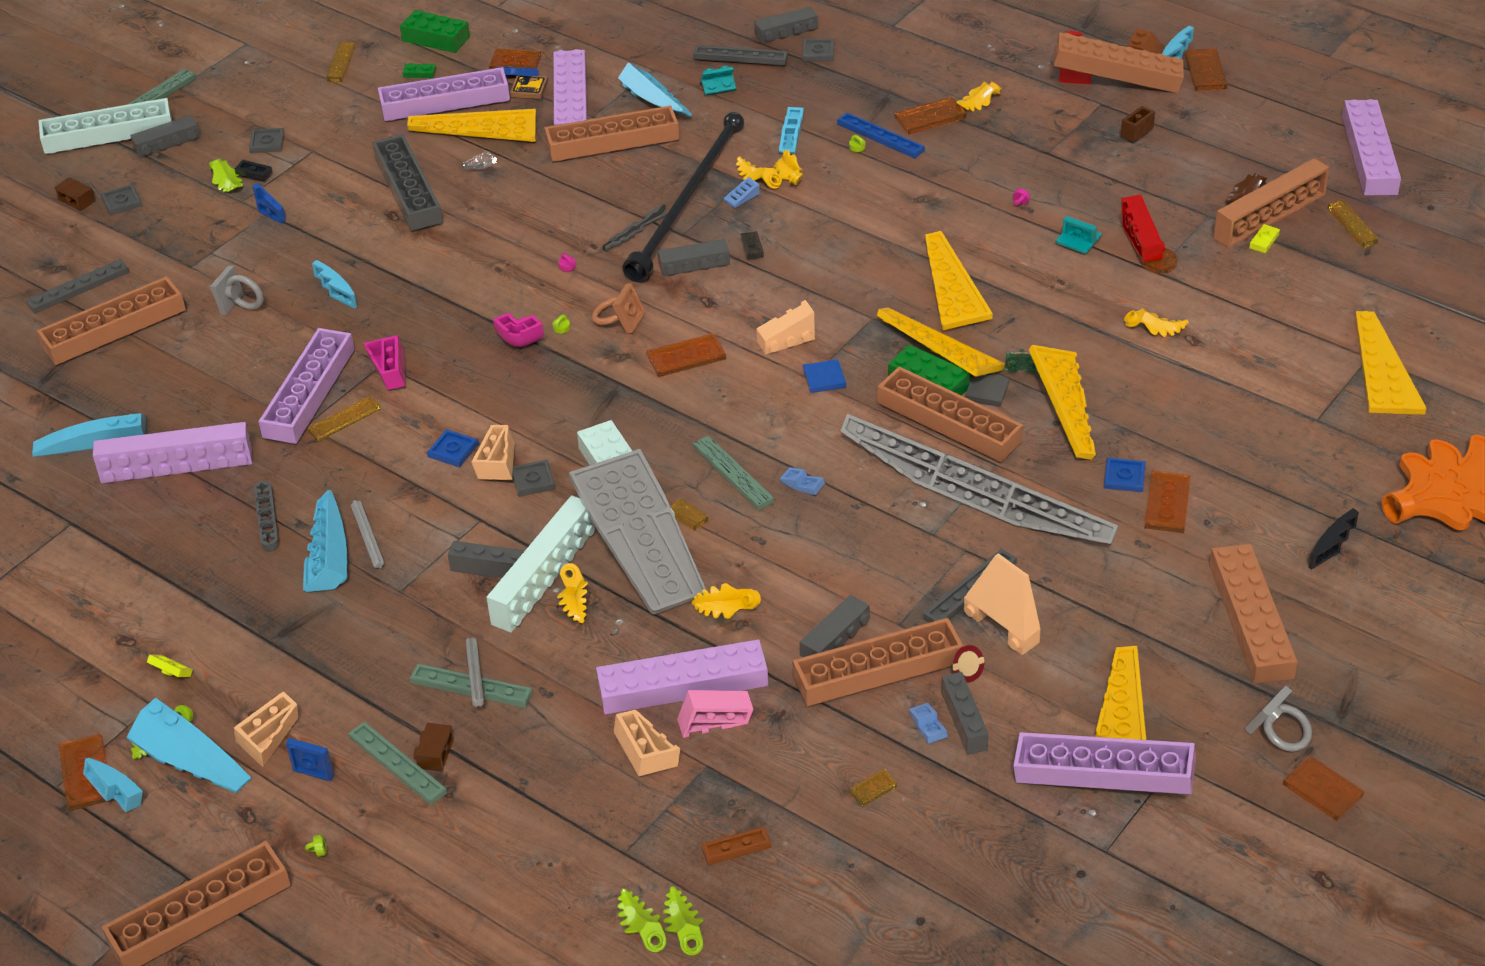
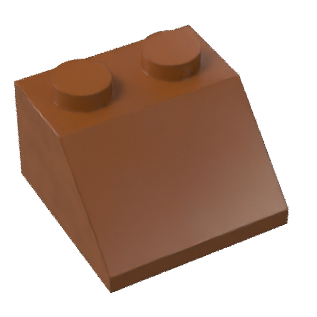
[1127,29,1165,54]

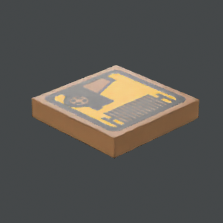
[510,75,548,99]

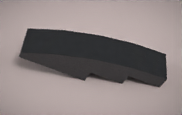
[1309,508,1359,570]

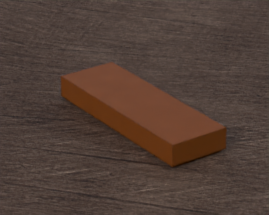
[701,827,771,865]

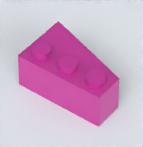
[363,335,405,390]

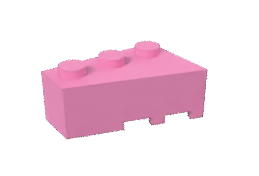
[677,690,754,738]

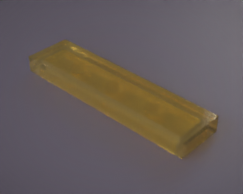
[326,42,355,82]
[1328,200,1378,247]
[308,396,381,442]

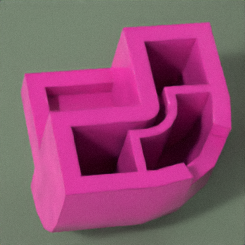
[493,312,543,348]

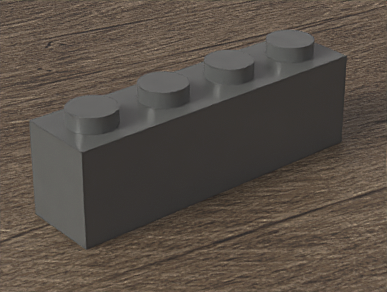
[754,7,818,43]
[130,115,201,158]
[657,239,730,276]
[448,541,525,578]
[799,595,870,657]
[941,672,989,755]

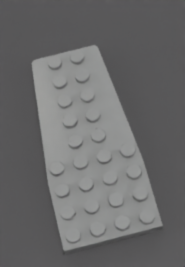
[569,449,706,614]

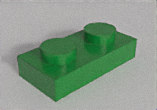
[402,63,437,78]

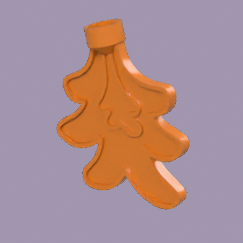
[1382,435,1485,530]

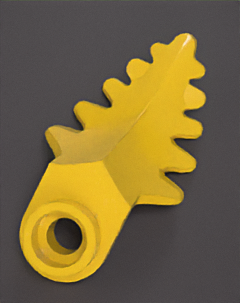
[956,81,1002,111]
[774,150,803,185]
[736,156,782,189]
[1124,308,1189,337]
[557,563,588,623]
[692,583,761,619]

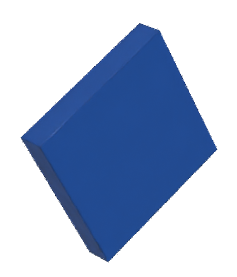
[803,359,846,393]
[427,429,479,468]
[1104,458,1146,492]
[286,738,334,781]

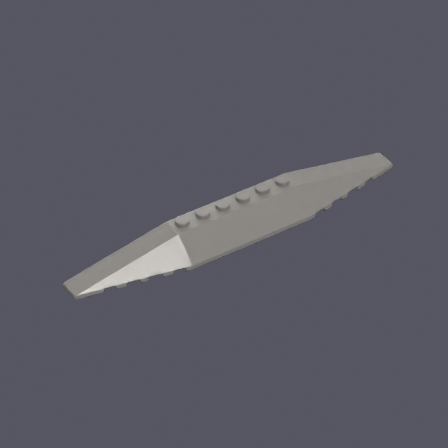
[841,414,1119,544]

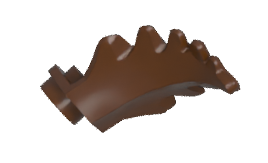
[1226,173,1267,203]

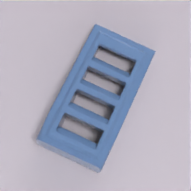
[723,177,760,208]

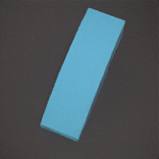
[83,758,143,812]

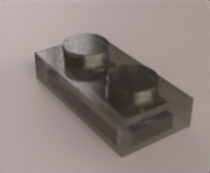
[740,231,764,260]

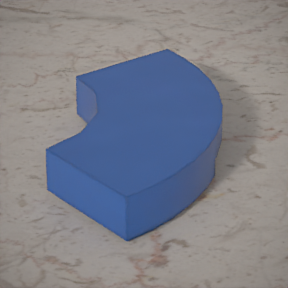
[497,67,539,76]

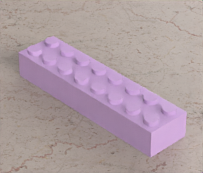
[554,49,587,125]
[378,67,510,121]
[1342,99,1401,195]
[258,328,354,444]
[93,422,252,483]
[596,639,768,714]
[1013,732,1196,794]

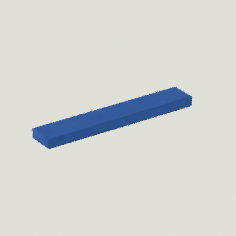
[837,112,925,159]

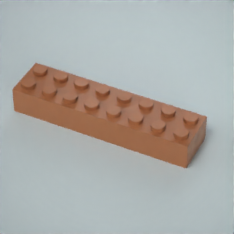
[1054,32,1184,93]
[544,106,679,162]
[1214,158,1330,248]
[37,276,186,365]
[877,367,1023,462]
[1209,544,1298,684]
[793,618,963,706]
[101,841,291,966]

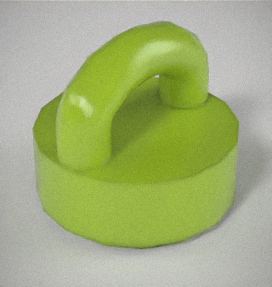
[849,135,866,152]
[552,314,570,334]
[305,834,327,857]

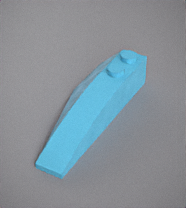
[618,62,692,116]
[32,413,146,457]
[303,490,348,592]
[127,698,251,793]

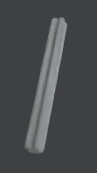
[351,500,385,569]
[466,637,484,707]

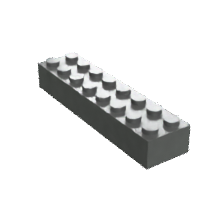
[372,134,443,231]

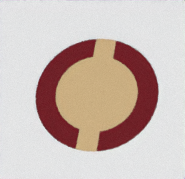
[953,645,984,682]

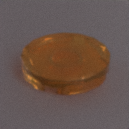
[1143,248,1178,273]

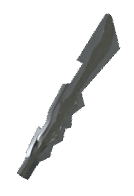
[602,204,666,251]

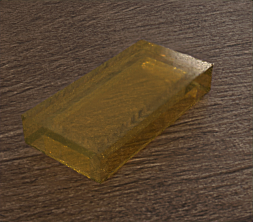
[670,498,708,531]
[849,769,897,807]

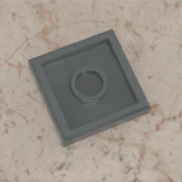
[802,39,834,61]
[249,128,285,153]
[101,184,142,216]
[965,374,1010,407]
[512,460,555,497]

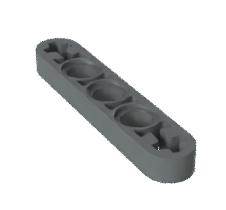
[254,481,279,552]

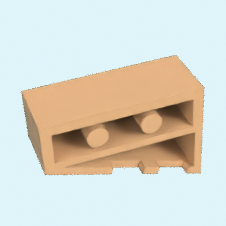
[756,300,815,355]

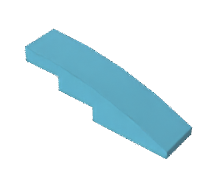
[1162,25,1194,59]
[779,107,804,154]
[312,260,357,309]

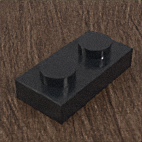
[235,160,272,181]

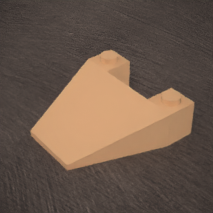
[964,554,1040,655]

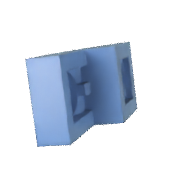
[780,467,825,495]
[909,703,948,744]

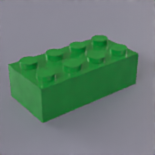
[400,10,470,53]
[888,344,970,396]

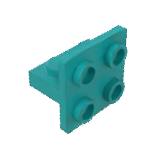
[699,66,736,96]
[1056,216,1102,254]

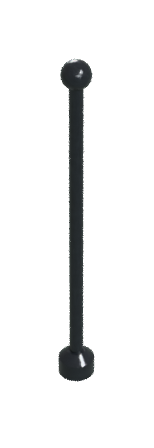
[622,112,744,282]

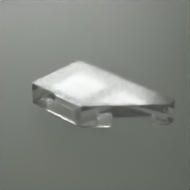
[463,151,497,169]

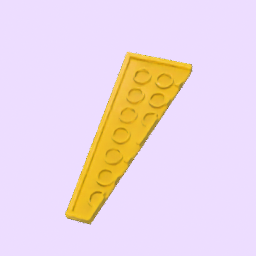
[407,109,536,142]
[925,231,993,330]
[877,308,1005,376]
[1355,311,1426,415]
[1029,345,1096,460]
[1095,646,1146,740]

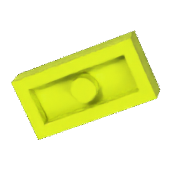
[1249,224,1280,253]
[147,655,193,677]

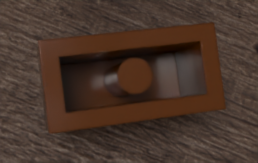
[1121,106,1155,142]
[55,177,95,211]
[413,723,454,772]

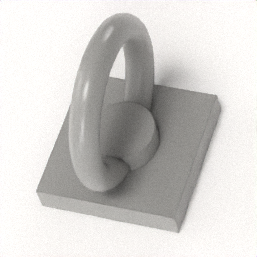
[210,266,264,315]
[1245,685,1312,752]

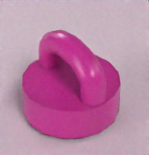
[1013,188,1030,206]
[558,253,576,272]

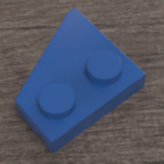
[252,183,286,224]

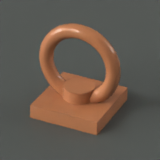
[592,283,646,334]

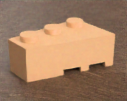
[471,425,515,480]
[234,692,298,767]
[614,710,680,776]

